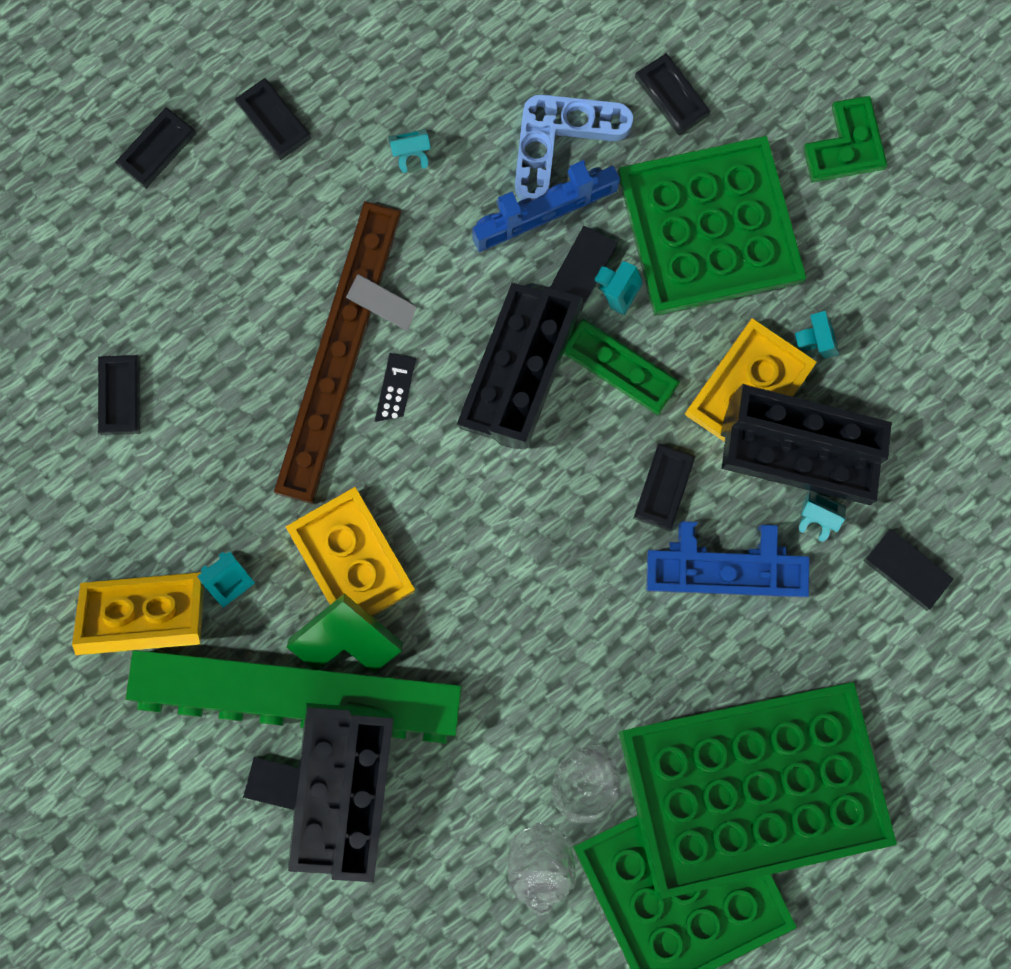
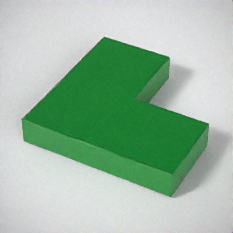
[803,96,888,183]
[286,593,403,673]

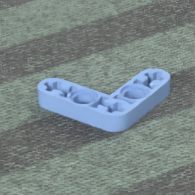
[515,95,633,200]

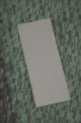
[346,274,416,331]

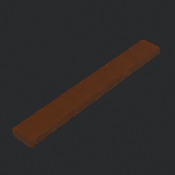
[274,201,402,505]

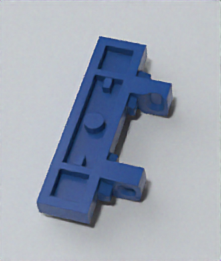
[472,160,620,253]
[646,522,809,598]

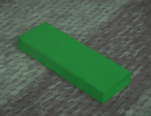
[564,318,680,416]

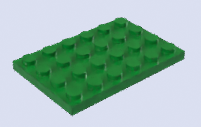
[618,682,897,900]

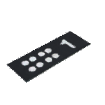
[374,353,416,422]

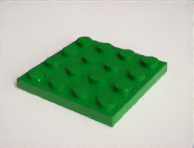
[617,136,806,316]
[572,815,797,969]

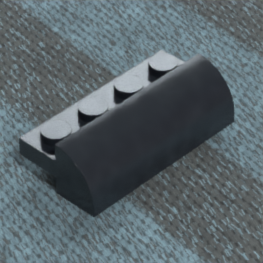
[456,282,583,449]
[720,384,892,505]
[288,702,394,882]

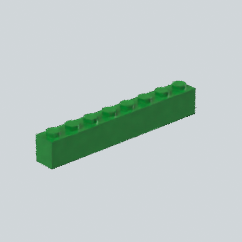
[125,650,462,744]

